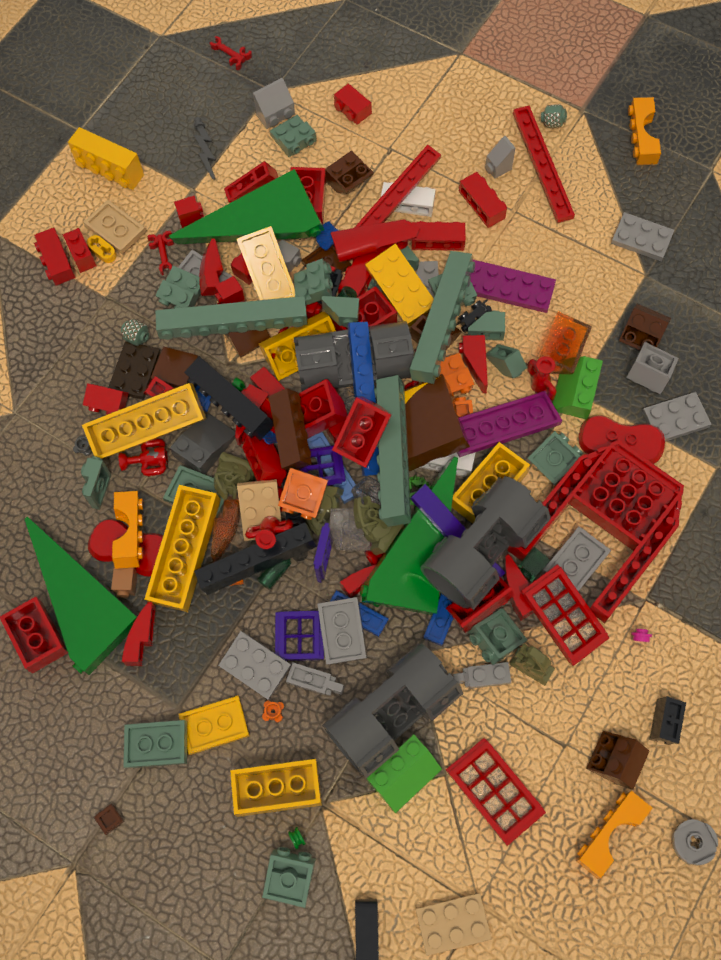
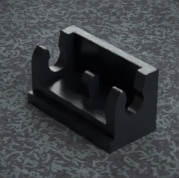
[649,696,686,745]

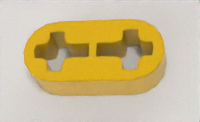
[87,235,117,263]

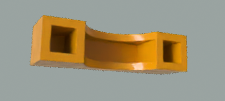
[628,97,661,165]
[112,491,143,569]
[576,791,652,879]

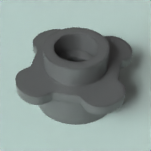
[73,436,91,456]

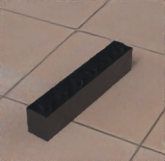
[184,356,274,441]
[194,522,317,595]

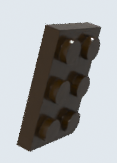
[108,341,161,400]

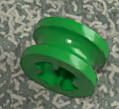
[288,827,306,850]

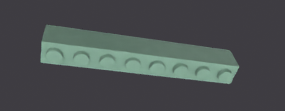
[410,251,475,384]
[155,296,308,340]
[374,375,411,527]

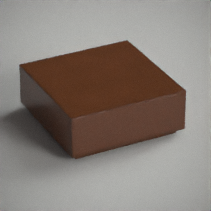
[94,804,125,835]

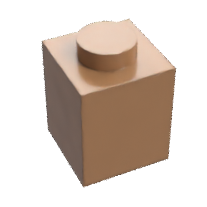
[111,567,138,598]

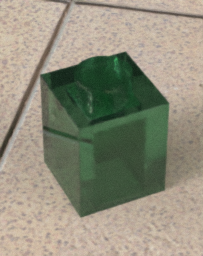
[518,547,550,582]

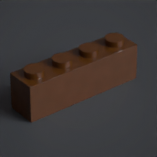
[269,388,312,470]

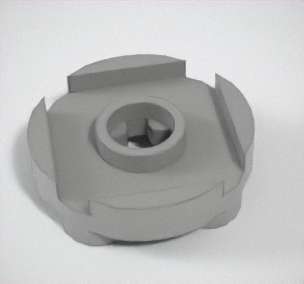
[672,819,718,865]

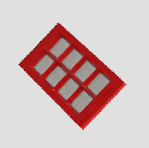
[520,564,609,666]
[446,738,546,846]

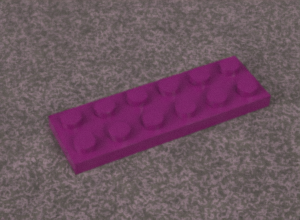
[470,260,556,313]
[457,391,562,458]

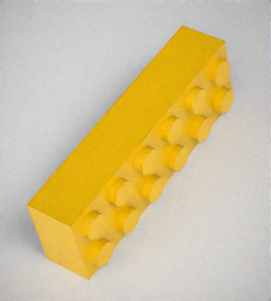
[82,383,207,460]
[144,485,221,612]

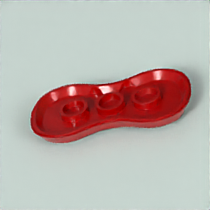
[579,415,665,464]
[88,519,163,577]

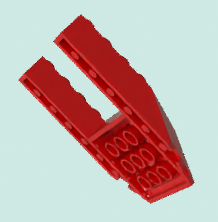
[507,440,684,623]

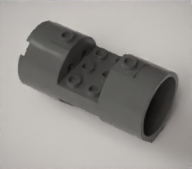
[294,321,414,391]
[421,476,551,610]
[322,643,464,778]

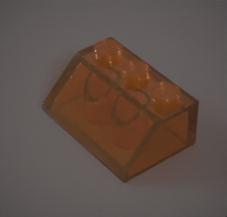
[536,311,592,374]

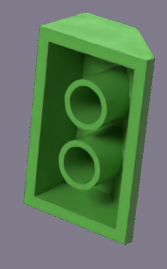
[552,356,603,419]
[366,734,442,814]

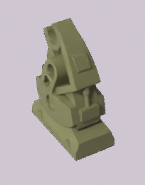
[213,452,255,500]
[305,486,344,537]
[353,496,404,555]
[509,643,555,686]

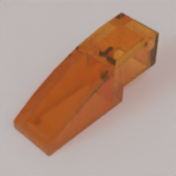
[211,500,241,562]

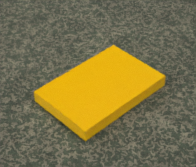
[178,696,250,755]

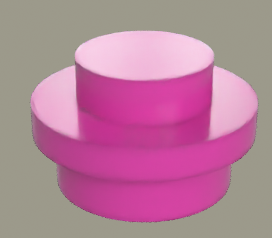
[631,629,652,642]

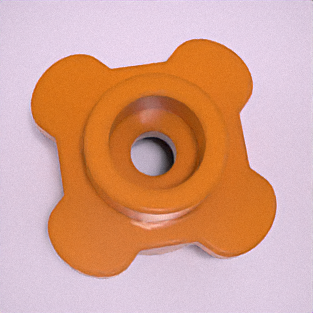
[262,700,284,723]

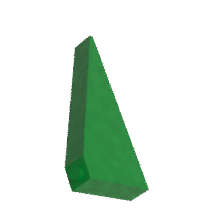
[169,169,325,244]
[360,457,458,615]
[25,517,137,675]

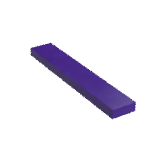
[410,484,505,578]

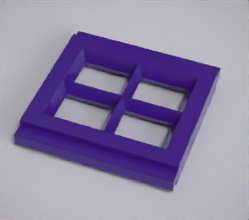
[299,446,346,485]
[313,523,333,583]
[275,611,324,661]

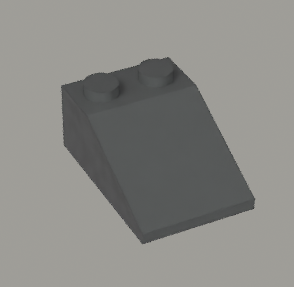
[170,413,236,474]

